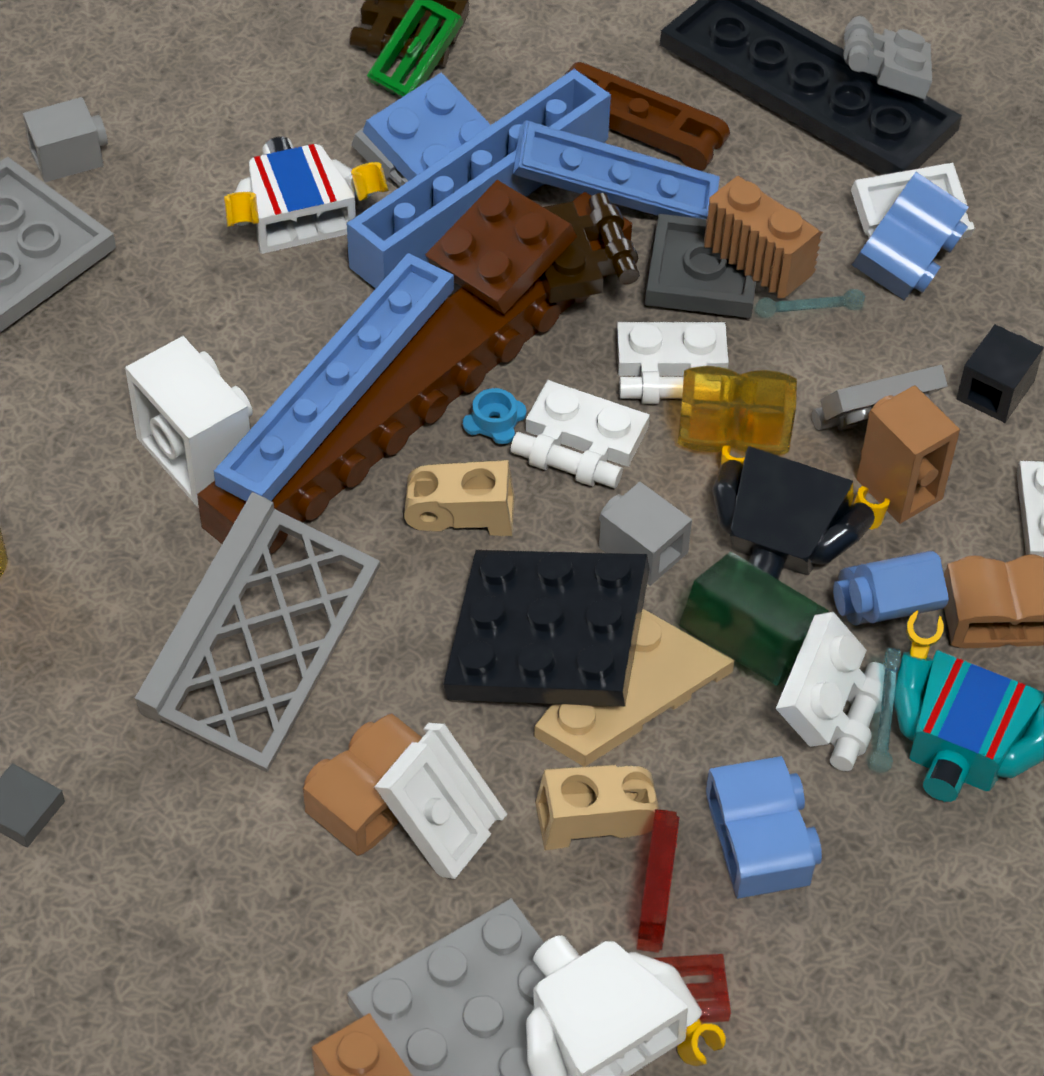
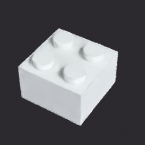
[125,336,253,508]

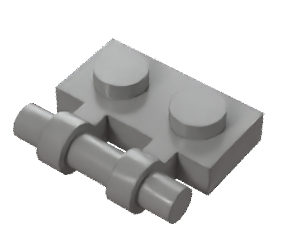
[843,16,932,99]
[812,365,948,431]

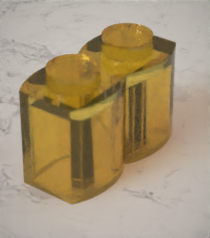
[678,366,797,455]

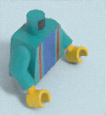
[893,611,1044,802]

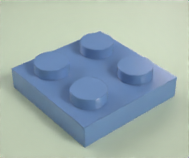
[363,72,490,181]

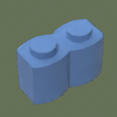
[852,172,969,300]
[833,551,949,625]
[706,756,822,899]

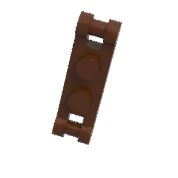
[565,62,730,171]

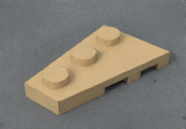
[534,609,734,767]

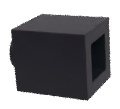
[956,324,1044,423]

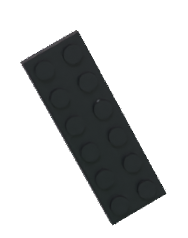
[660,0,962,175]

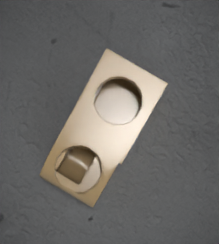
[404,460,515,536]
[535,765,661,850]

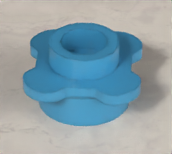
[463,388,527,444]

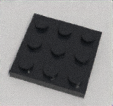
[443,550,650,707]

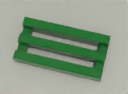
[367,0,464,98]

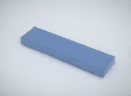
[513,120,720,219]

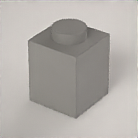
[23,97,108,183]
[599,482,692,586]

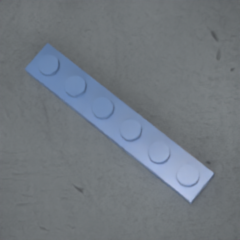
[214,253,454,502]

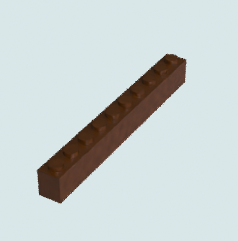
[197,192,632,554]

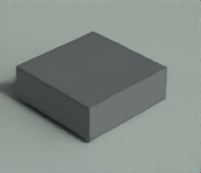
[0,763,65,848]

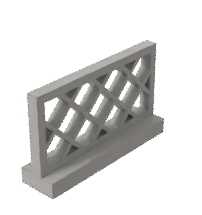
[135,492,380,772]

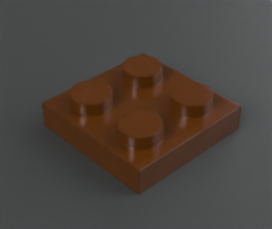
[425,180,577,314]

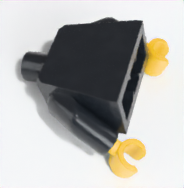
[712,445,890,594]

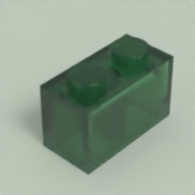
[679,551,829,686]

